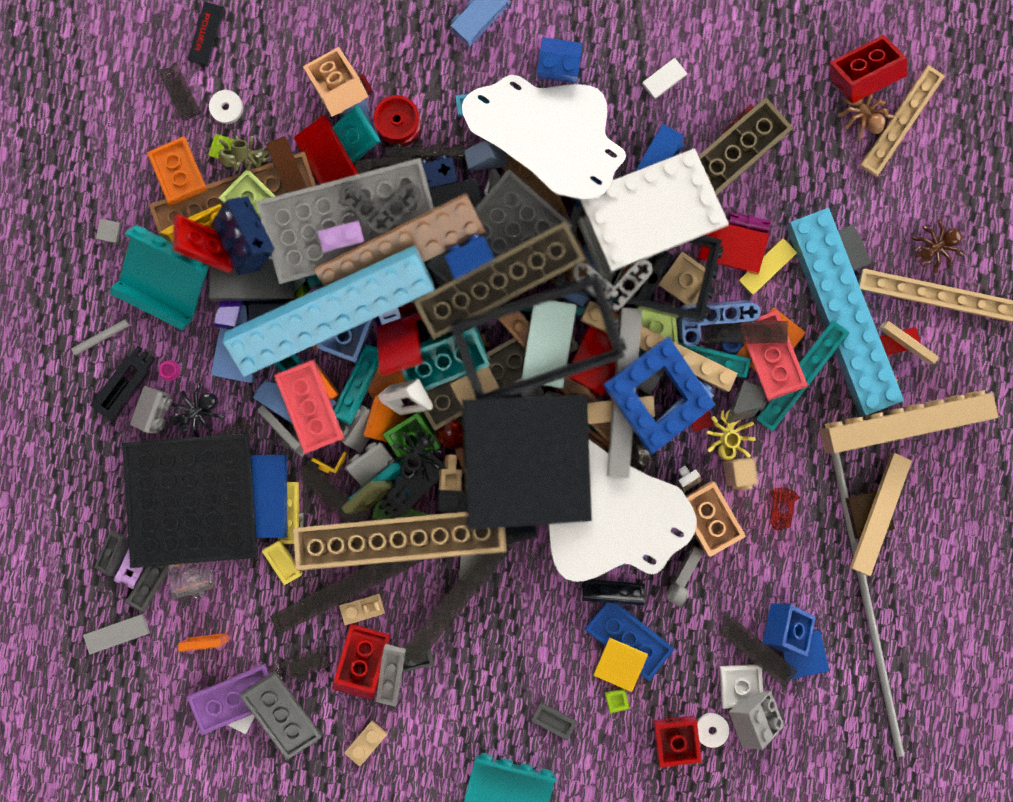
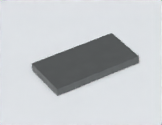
[209,260,294,301]
[240,671,322,760]

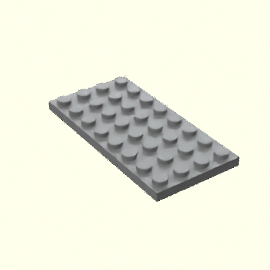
[257,158,434,284]

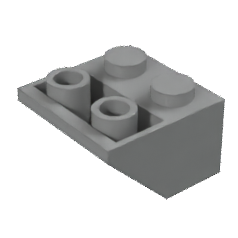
[130,386,173,433]
[338,404,371,453]
[346,442,395,487]
[729,690,784,750]

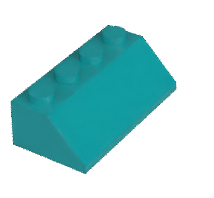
[401,326,490,391]

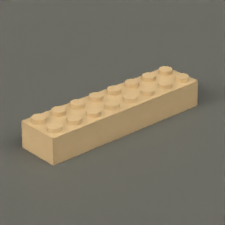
[819,390,999,453]

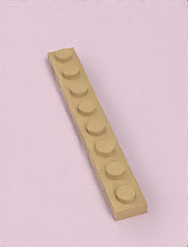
[859,268,1013,323]
[580,301,737,392]

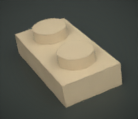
[344,721,387,767]

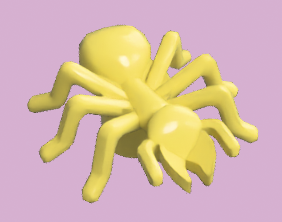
[706,410,756,461]

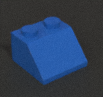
[536,37,582,83]
[445,234,496,279]
[762,603,816,657]

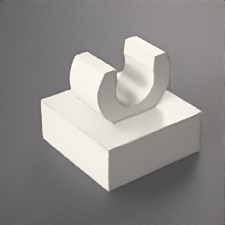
[678,466,701,492]

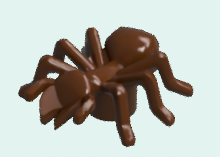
[912,219,964,273]

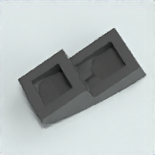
[838,224,871,271]

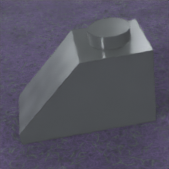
[726,380,767,424]

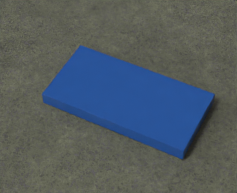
[251,455,287,538]
[584,603,674,681]

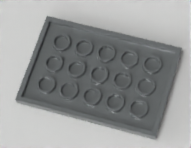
[426,170,573,309]

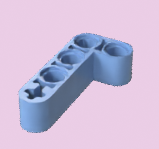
[677,300,761,346]

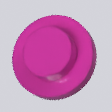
[159,360,180,381]

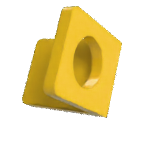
[311,451,349,474]

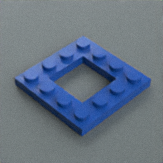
[603,336,715,454]

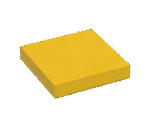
[593,637,648,692]

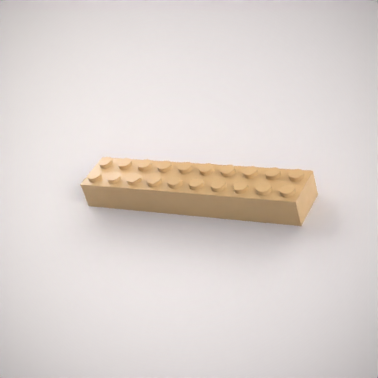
[293,512,507,571]

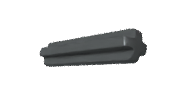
[577,216,610,277]

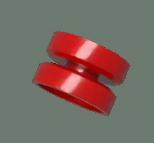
[374,95,421,147]

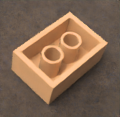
[303,47,368,117]
[686,481,746,557]

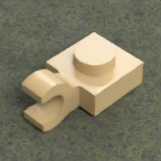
[439,455,462,491]

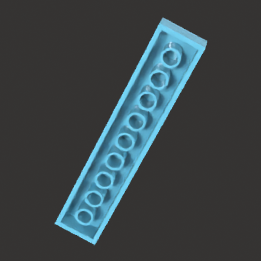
[785,208,904,416]
[223,245,435,377]

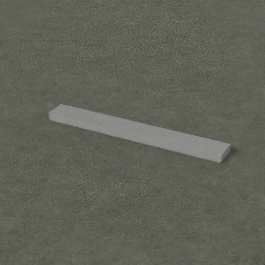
[607,308,642,478]

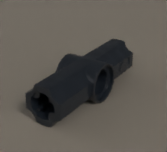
[632,251,674,301]

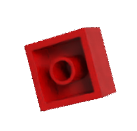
[652,716,702,768]

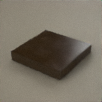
[845,490,895,539]

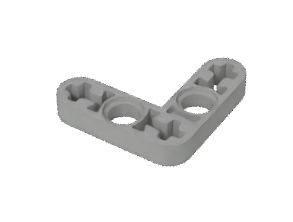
[573,260,653,311]
[665,545,703,607]

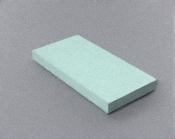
[521,301,576,388]

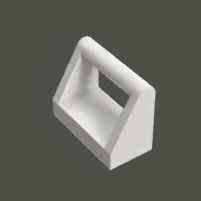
[378,378,433,416]

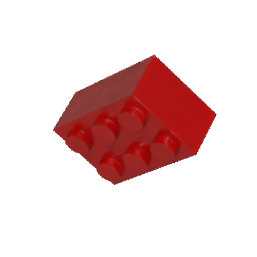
[830,35,907,104]

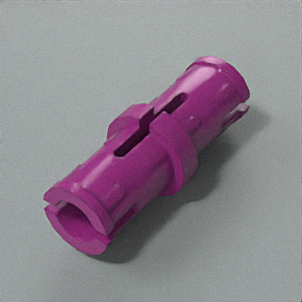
[728,212,771,234]

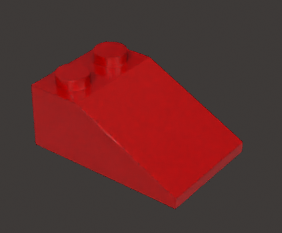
[332,624,390,700]

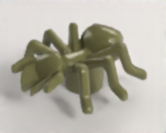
[219,136,270,171]

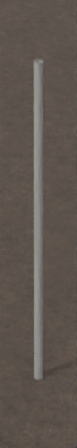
[831,452,905,757]

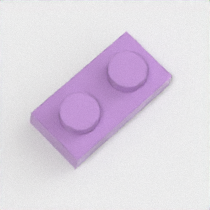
[318,221,365,252]

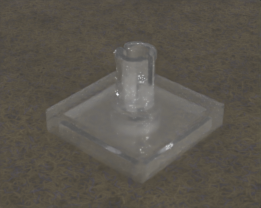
[169,562,215,600]

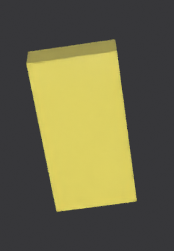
[262,539,303,585]

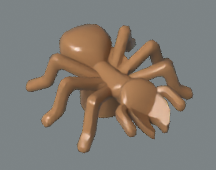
[838,93,894,141]

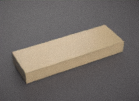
[878,321,939,365]

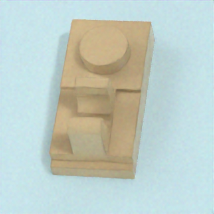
[339,593,385,625]

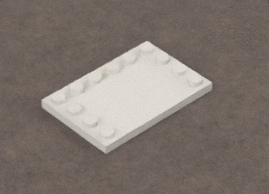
[579,148,728,272]

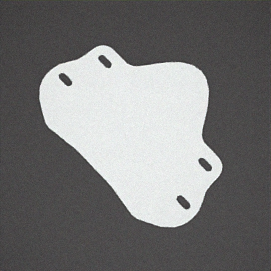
[462,75,626,198]
[548,440,697,582]

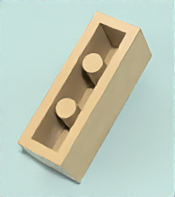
[723,458,758,490]

